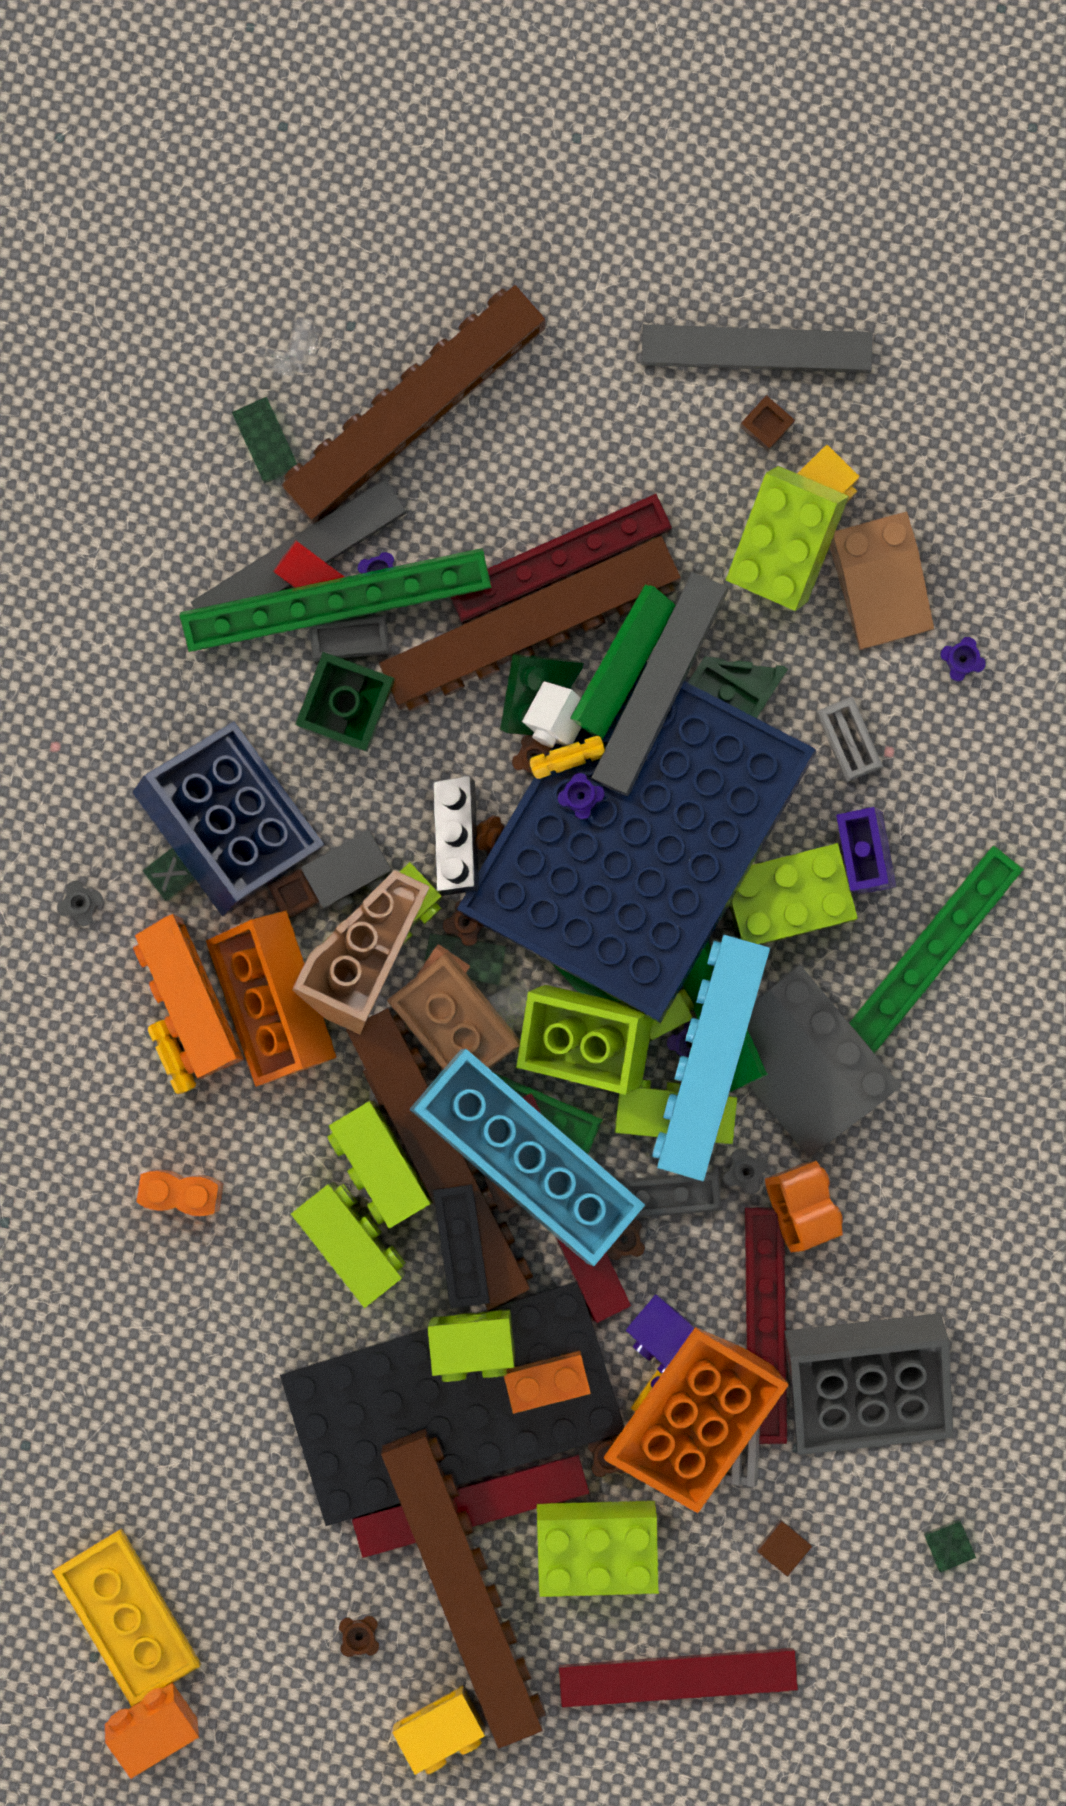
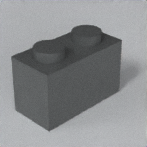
[301,830,393,913]

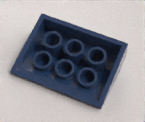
[132,721,325,917]

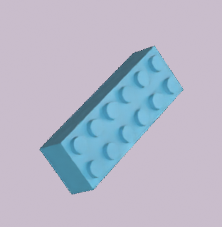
[652,935,770,1181]
[409,1049,645,1266]

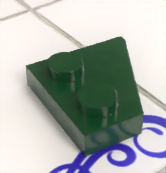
[500,654,584,735]
[688,656,788,718]

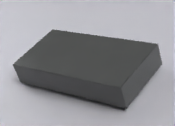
[309,615,390,663]

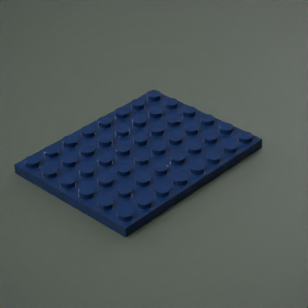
[457,661,816,1024]

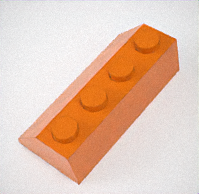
[206,911,337,1087]
[133,914,244,1079]

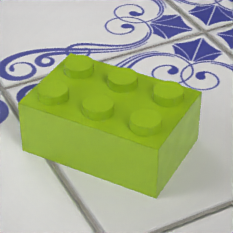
[725,466,849,611]
[729,843,858,945]
[516,985,653,1095]
[327,1101,433,1229]
[291,1182,406,1308]
[428,1309,515,1382]
[537,1501,659,1597]

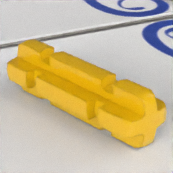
[530,736,605,779]
[148,1020,196,1094]

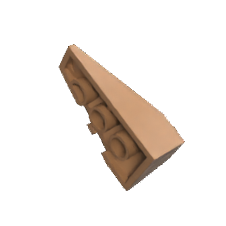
[292,870,430,1035]

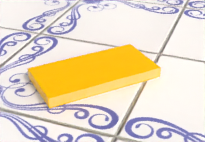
[52,1528,201,1707]

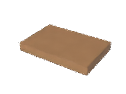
[387,952,520,1069]

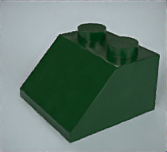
[295,652,395,752]

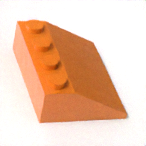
[604,1327,789,1513]

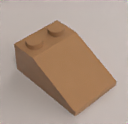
[829,511,934,651]

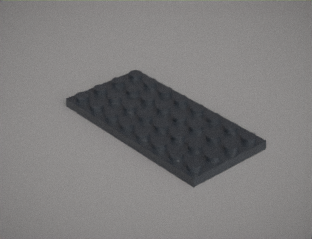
[280,1281,624,1526]

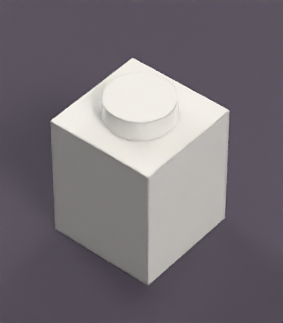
[522,682,581,748]

